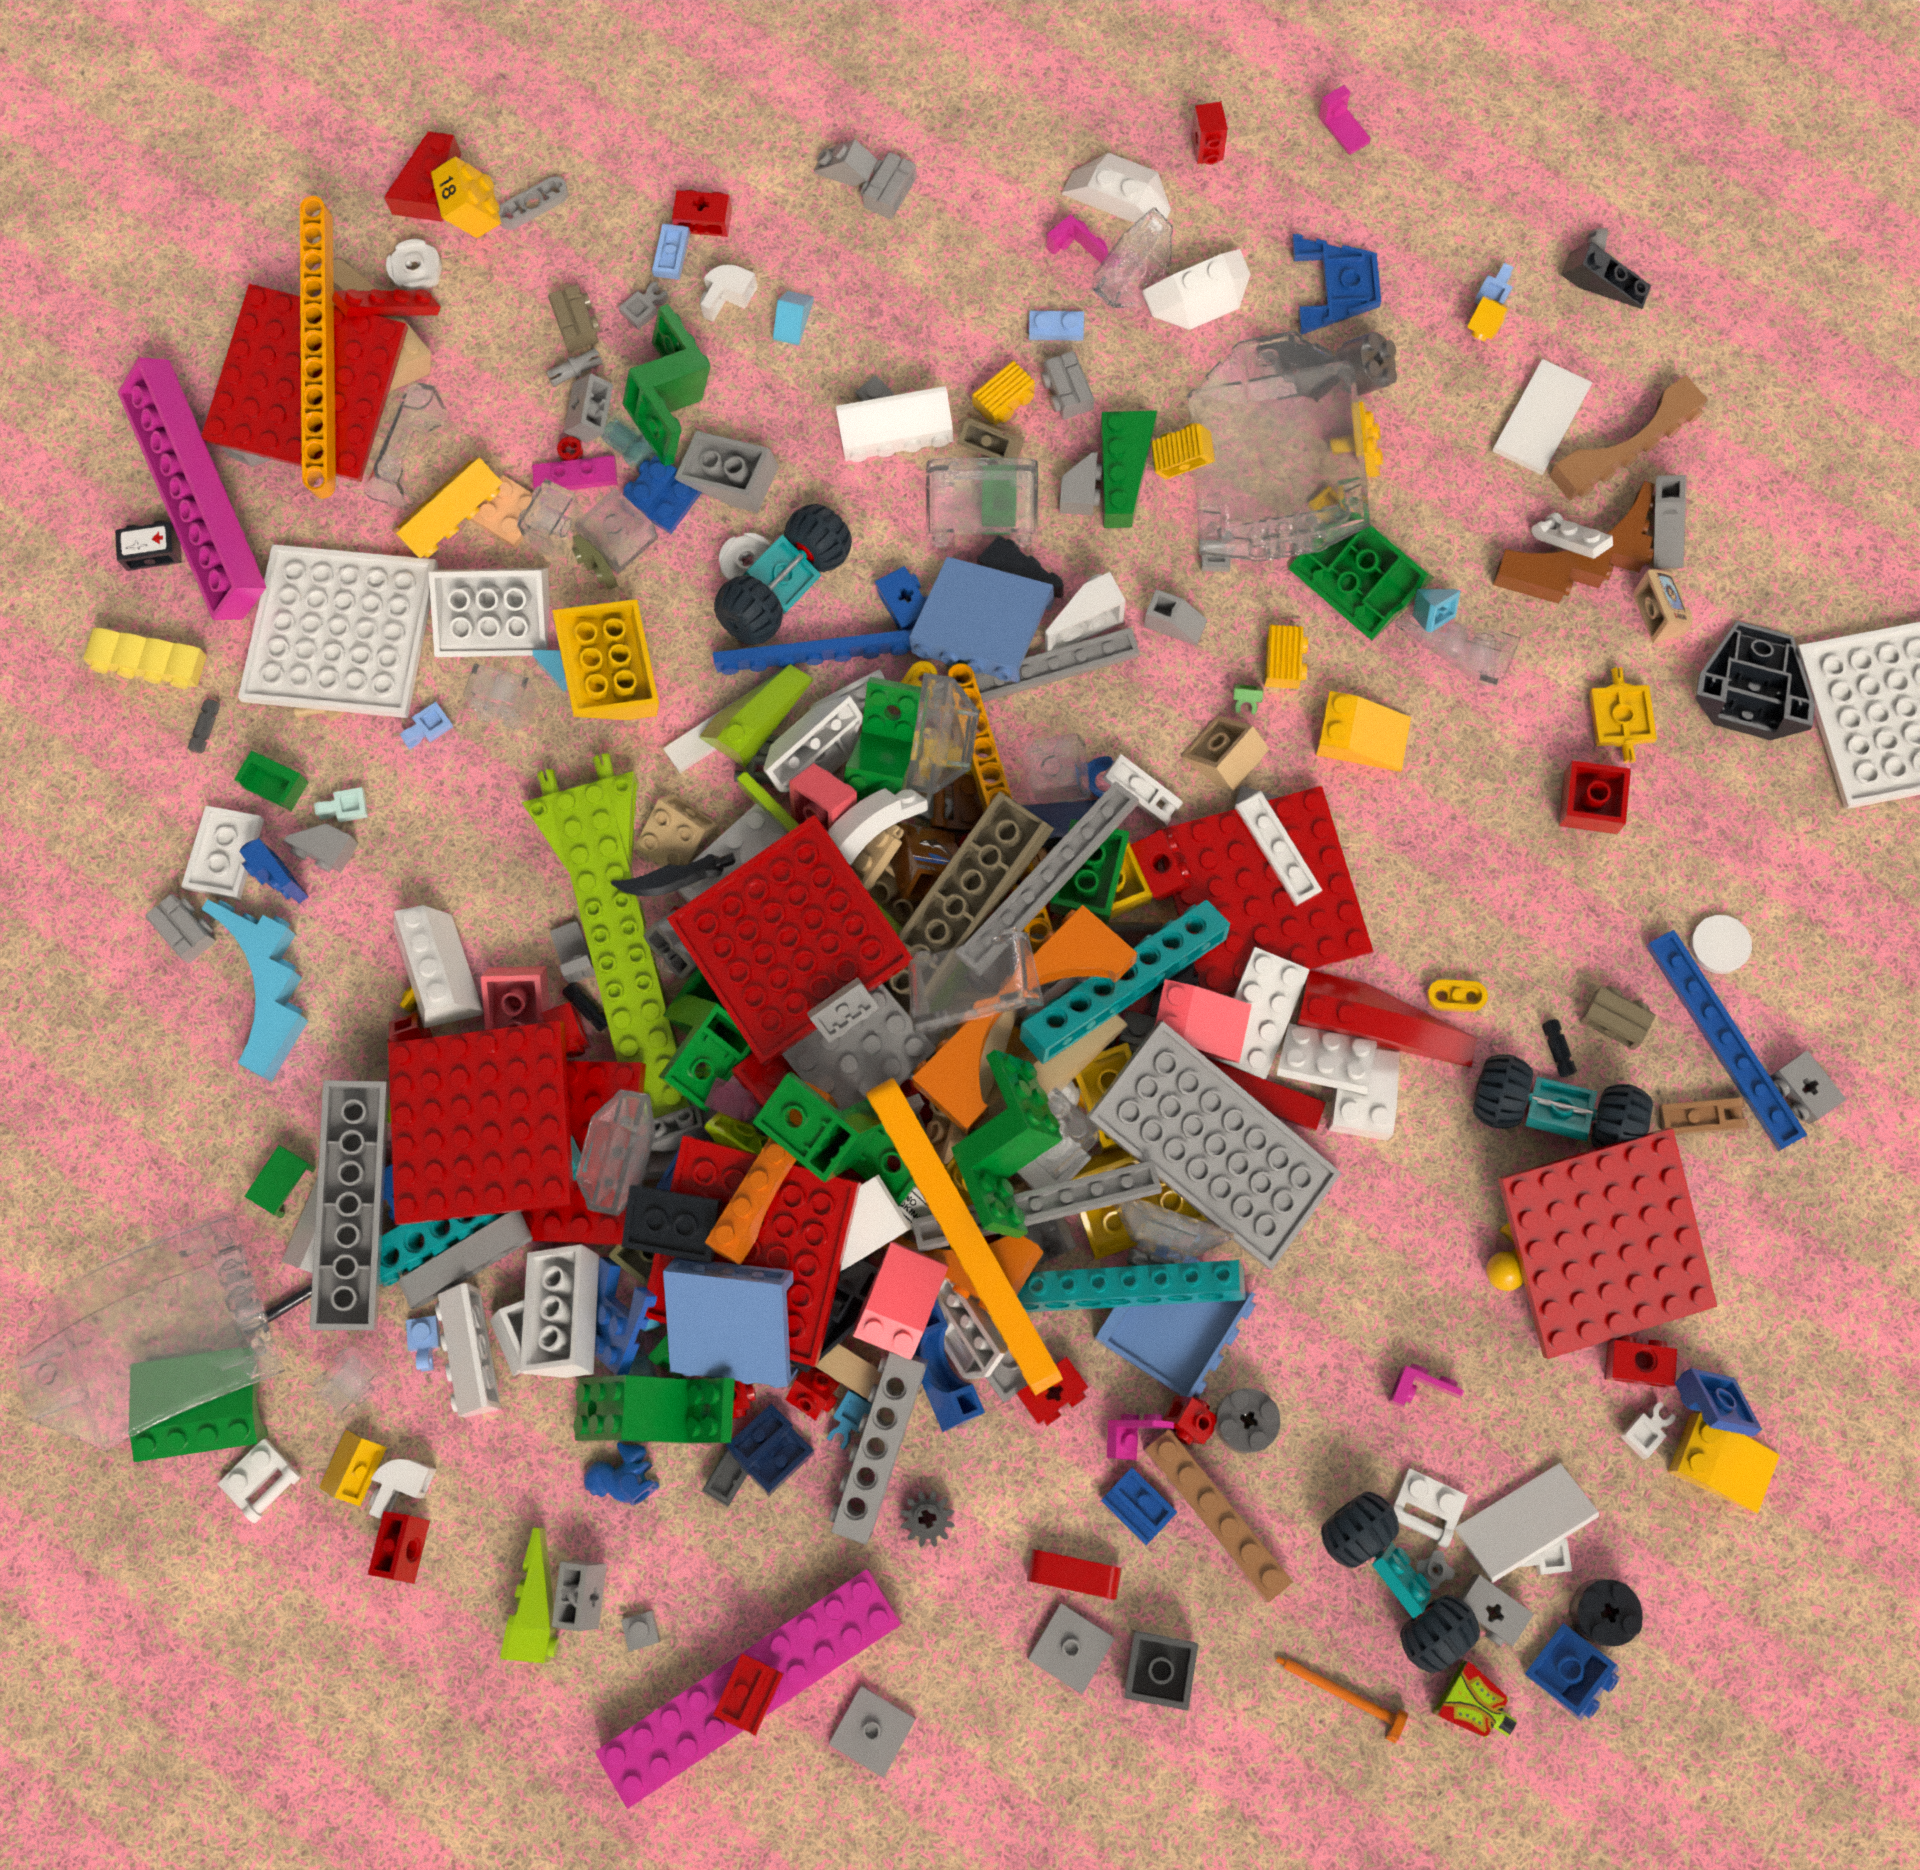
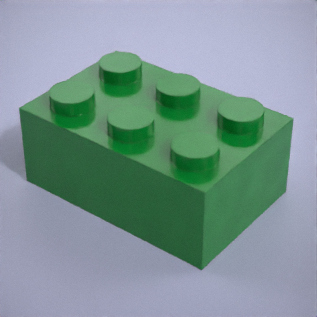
[1050,819,1130,925]

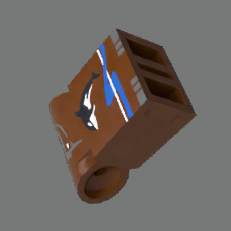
[890,822,959,902]

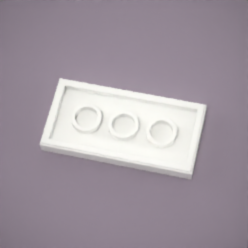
[1492,359,1593,475]
[1455,1463,1599,1583]

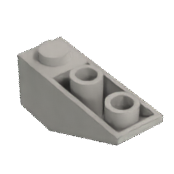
[1654,475,1687,569]

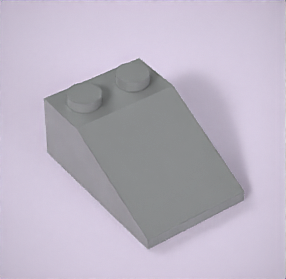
[675,431,779,513]

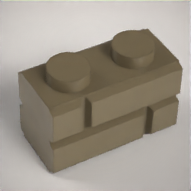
[548,284,601,352]
[958,417,1025,464]
[1580,986,1656,1050]

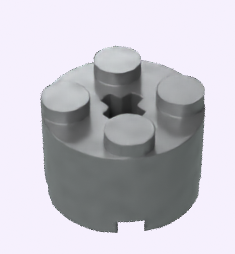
[1334,332,1397,396]
[1215,1388,1280,1454]

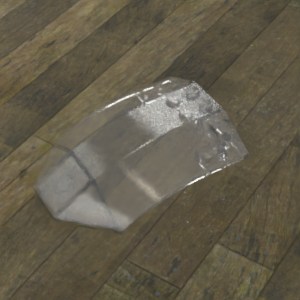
[1186,330,1371,562]
[14,1209,285,1453]

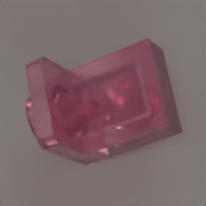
[704,1077,756,1123]

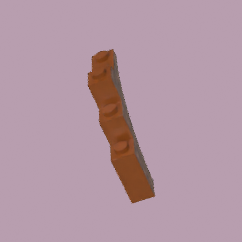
[1493,481,1655,604]

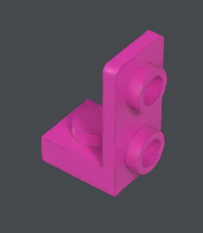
[1318,85,1371,155]
[1047,214,1108,265]
[1388,1363,1464,1407]
[1106,1414,1174,1460]

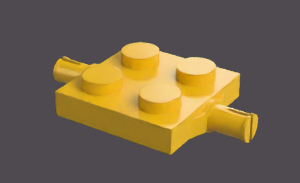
[1589,667,1657,763]

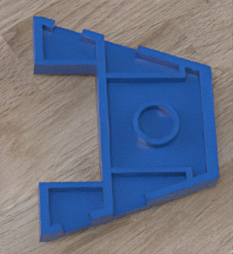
[1292,234,1381,334]
[594,1257,657,1376]

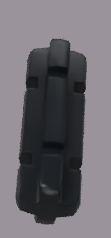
[562,982,608,1032]
[1542,1019,1577,1077]

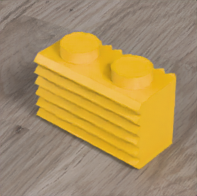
[972,360,1035,426]
[1151,423,1215,480]
[1264,624,1308,689]

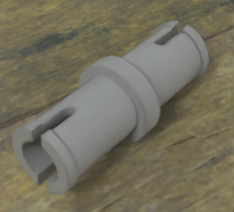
[546,347,603,387]

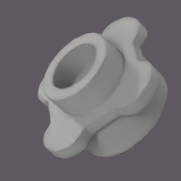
[1416,1550,1455,1589]

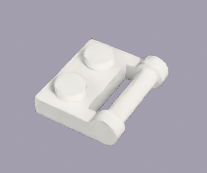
[218,1438,301,1523]
[1392,1468,1468,1548]

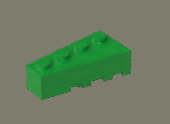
[1101,411,1157,528]

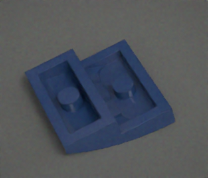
[726,1404,814,1496]

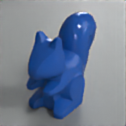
[584,1442,660,1505]

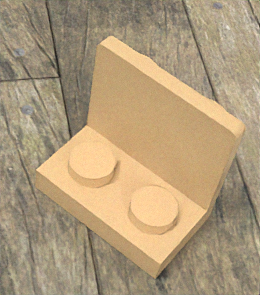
[635,794,720,867]

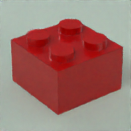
[1559,760,1631,834]

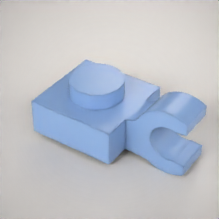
[1474,263,1514,305]
[399,702,453,750]
[406,1315,441,1372]

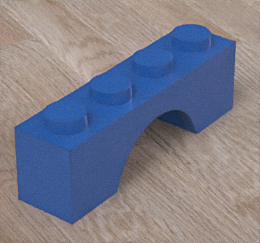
[914,1298,985,1433]

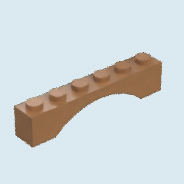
[1549,375,1708,501]
[1144,1429,1293,1603]

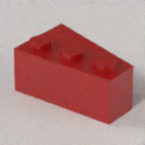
[384,131,461,222]

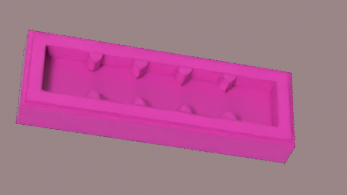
[532,455,618,494]

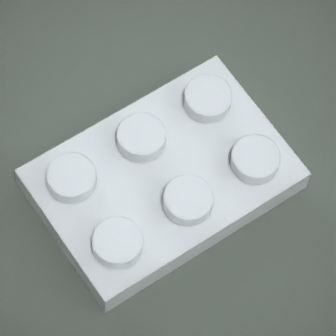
[181,806,264,900]
[1277,1023,1377,1095]

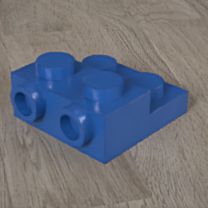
[623,456,702,534]
[239,837,309,904]
[1675,1368,1762,1437]
[1525,1623,1620,1721]

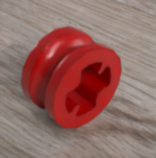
[557,437,584,461]

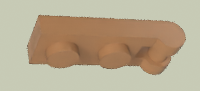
[1659,1098,1749,1135]

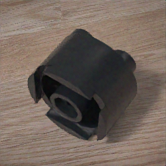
[1569,1579,1643,1647]

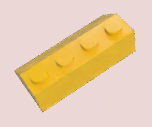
[392,456,502,558]

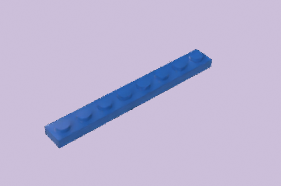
[713,629,913,675]
[1646,930,1807,1151]

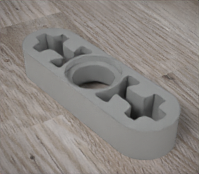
[499,176,569,230]

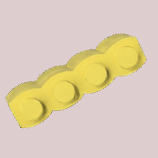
[83,628,207,689]

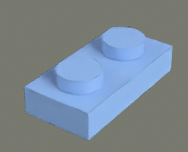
[652,223,690,280]
[1029,311,1084,341]

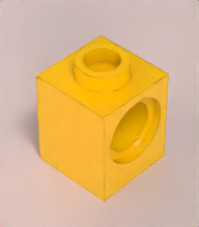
[1467,296,1510,342]

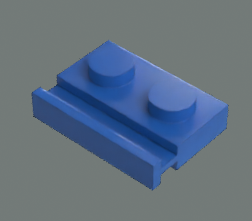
[1100,1467,1177,1546]

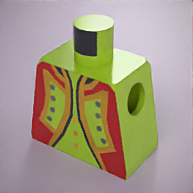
[1432,1660,1517,1738]

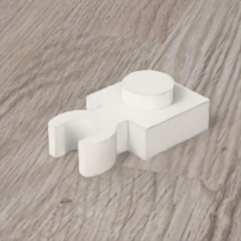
[1620,1402,1676,1459]

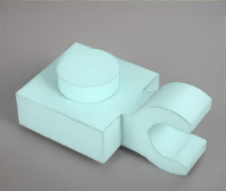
[314,787,368,823]

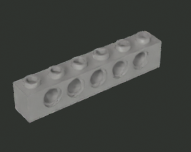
[829,1352,929,1545]

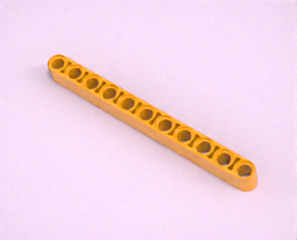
[300,196,336,499]
[947,663,1052,954]
[865,1077,1063,1396]

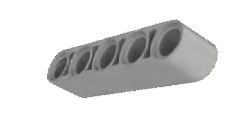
[398,1211,533,1309]

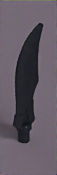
[611,852,736,896]

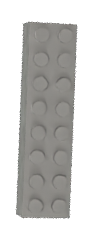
[310,1080,389,1331]

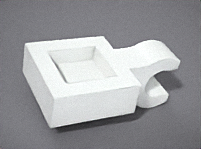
[1519,1538,1572,1575]

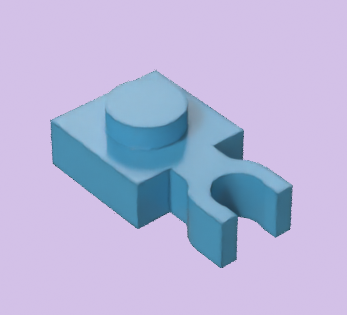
[827,1389,873,1450]

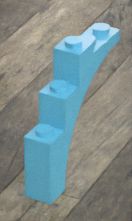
[202,899,308,1082]

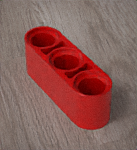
[1026,1549,1122,1600]

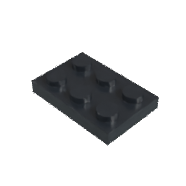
[621,1184,723,1263]

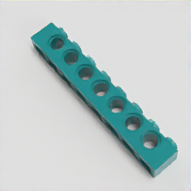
[1020,900,1230,1064]
[380,1136,587,1287]
[1017,1260,1245,1313]

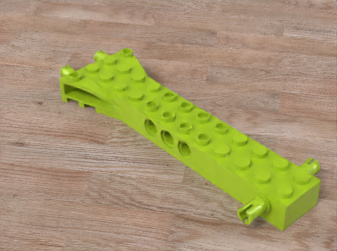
[521,753,706,1130]

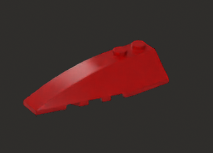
[1296,970,1477,1067]

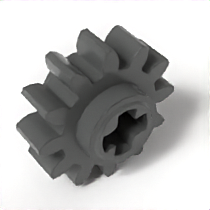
[900,1491,955,1547]

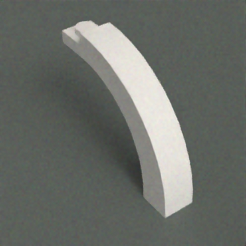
[827,788,928,866]

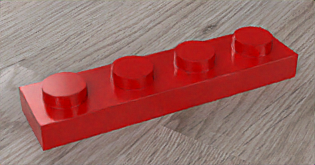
[332,289,441,317]

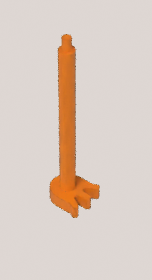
[1275,1656,1409,1744]

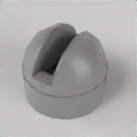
[1587,228,1608,251]

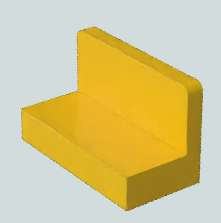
[319,1430,387,1506]

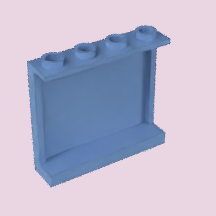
[909,557,1054,683]
[1094,1233,1256,1398]
[663,1257,798,1388]

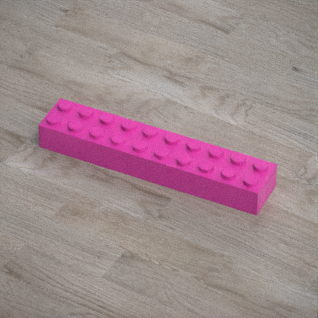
[117,357,266,620]
[594,1569,903,1809]

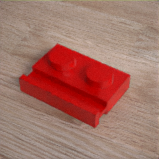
[713,1653,785,1736]

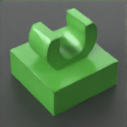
[1233,683,1264,715]

